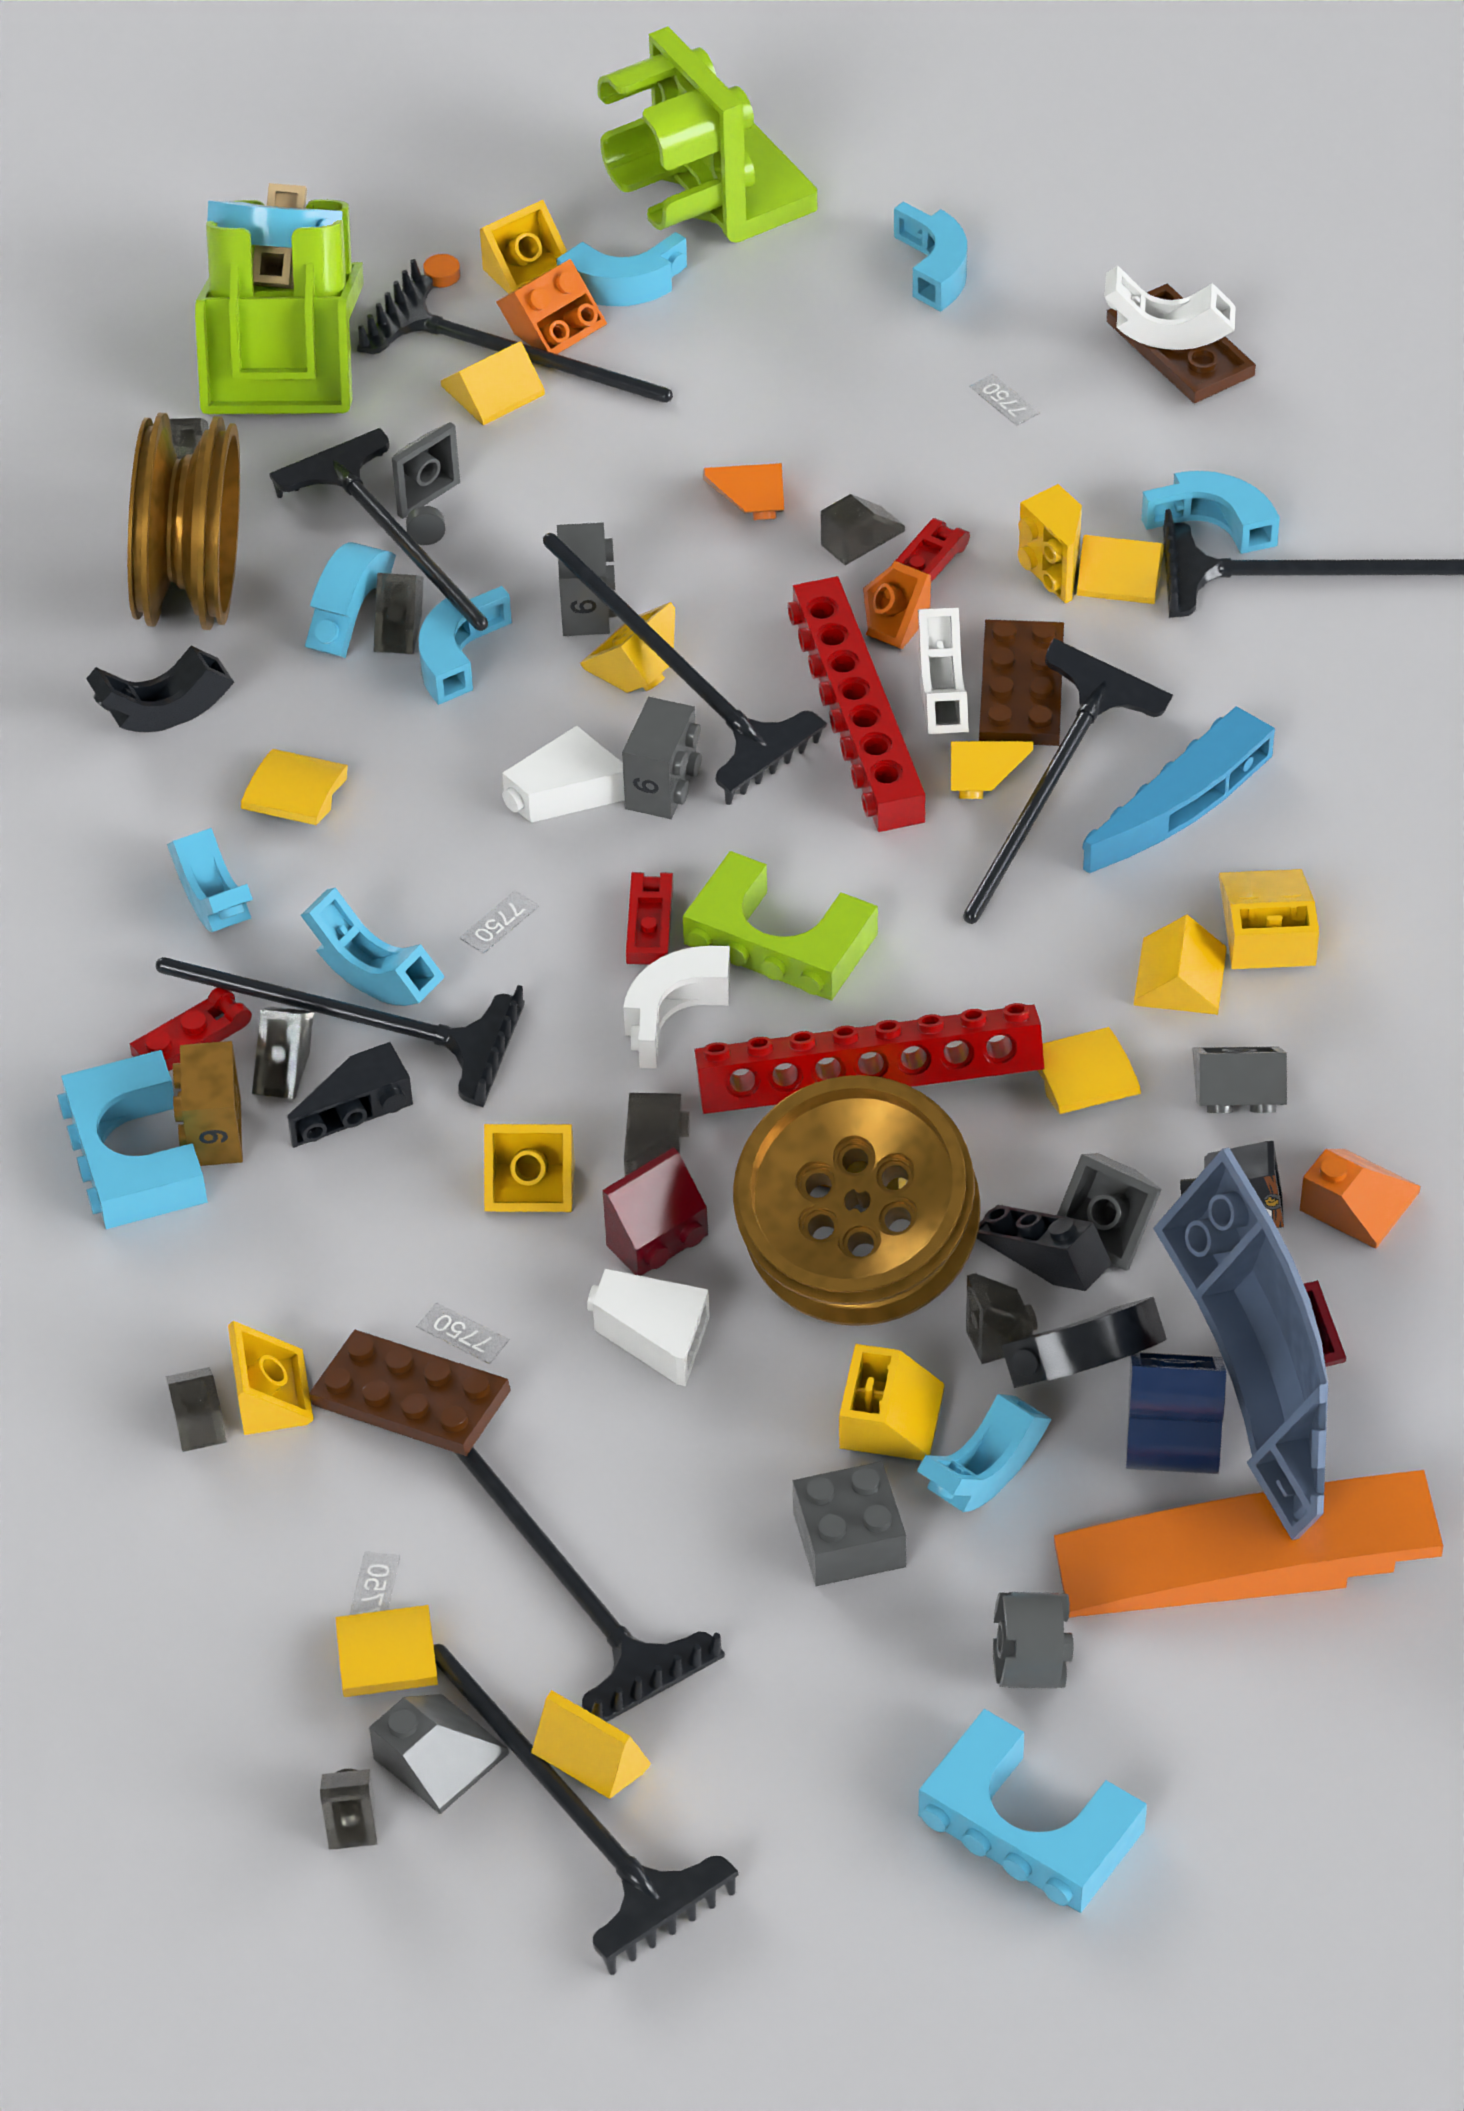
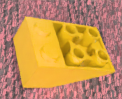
[1219,869,1319,969]

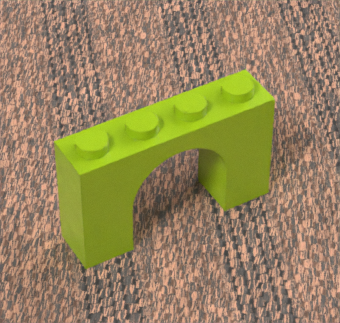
[683,851,878,1001]

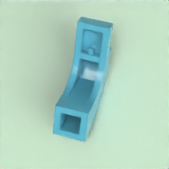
[206,200,342,248]
[894,201,967,312]
[556,232,687,306]
[1141,471,1280,554]
[304,542,396,658]
[419,586,512,705]
[167,828,253,932]
[300,887,445,1006]
[917,1394,1052,1512]

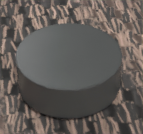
[406,506,445,545]

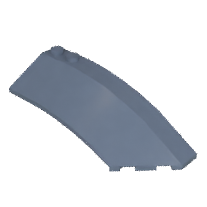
[1153,1147,1328,1540]

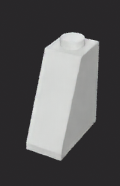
[502,726,625,823]
[587,1269,710,1386]

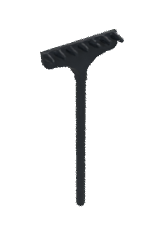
[357,259,673,403]
[269,428,488,631]
[1163,509,1464,618]
[543,533,827,805]
[963,638,1173,924]
[155,957,525,1108]
[454,1447,725,1722]
[434,1644,739,1975]

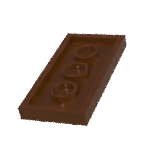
[1106,283,1256,404]
[979,619,1064,746]
[309,1329,511,1456]

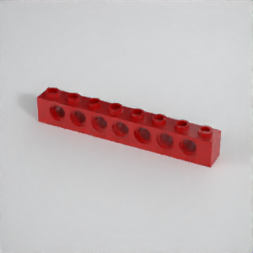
[787,576,925,832]
[694,1003,1044,1114]

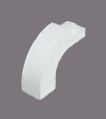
[1104,266,1235,350]
[918,607,969,734]
[623,946,730,1068]

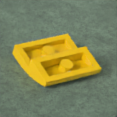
[240,749,348,825]
[1037,1027,1141,1114]
[335,1605,438,1697]

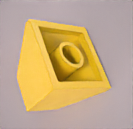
[580,602,675,693]
[951,741,1033,799]

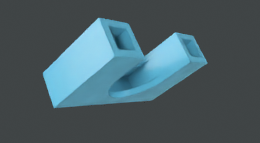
[57,1050,208,1229]
[918,1709,1147,1913]

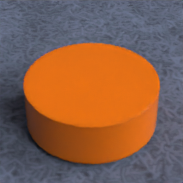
[423,254,461,288]

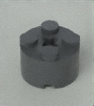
[993,1592,1074,1689]

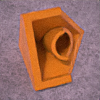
[863,561,931,649]

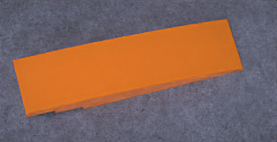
[1054,1470,1443,1617]

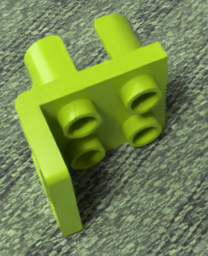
[597,26,818,243]
[195,199,364,414]

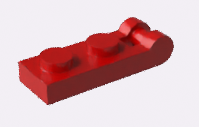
[895,518,970,582]
[626,872,674,964]
[129,987,252,1071]

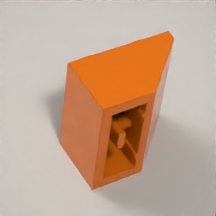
[496,259,607,354]

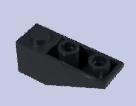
[287,1042,413,1148]
[977,1204,1112,1291]

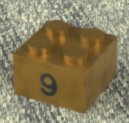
[173,1041,243,1166]

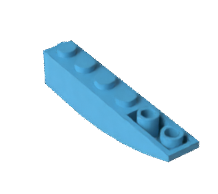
[1082,706,1275,873]

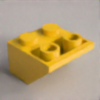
[1017,484,1082,604]
[839,1344,945,1461]

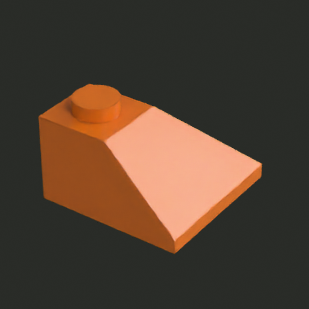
[703,463,784,520]
[1300,1149,1421,1249]

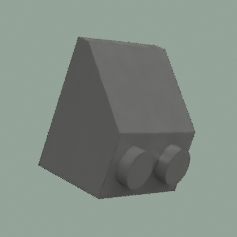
[1193,1046,1287,1113]

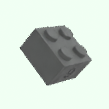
[557,522,617,636]
[622,696,702,819]
[792,1461,906,1586]

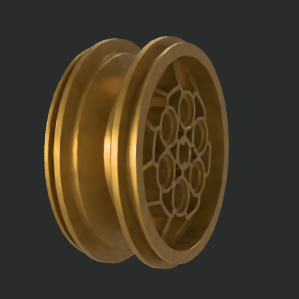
[127,412,240,630]
[733,1075,981,1326]

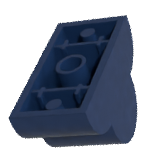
[1126,1352,1226,1474]

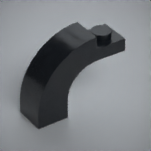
[86,646,234,732]
[1001,1296,1167,1388]

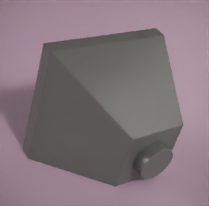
[392,422,460,519]
[1057,1153,1162,1271]
[369,1694,509,1814]

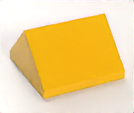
[480,200,568,294]
[441,341,545,425]
[1077,535,1164,604]
[1134,914,1227,1015]
[484,1124,575,1212]
[228,1321,314,1435]
[531,1690,651,1799]

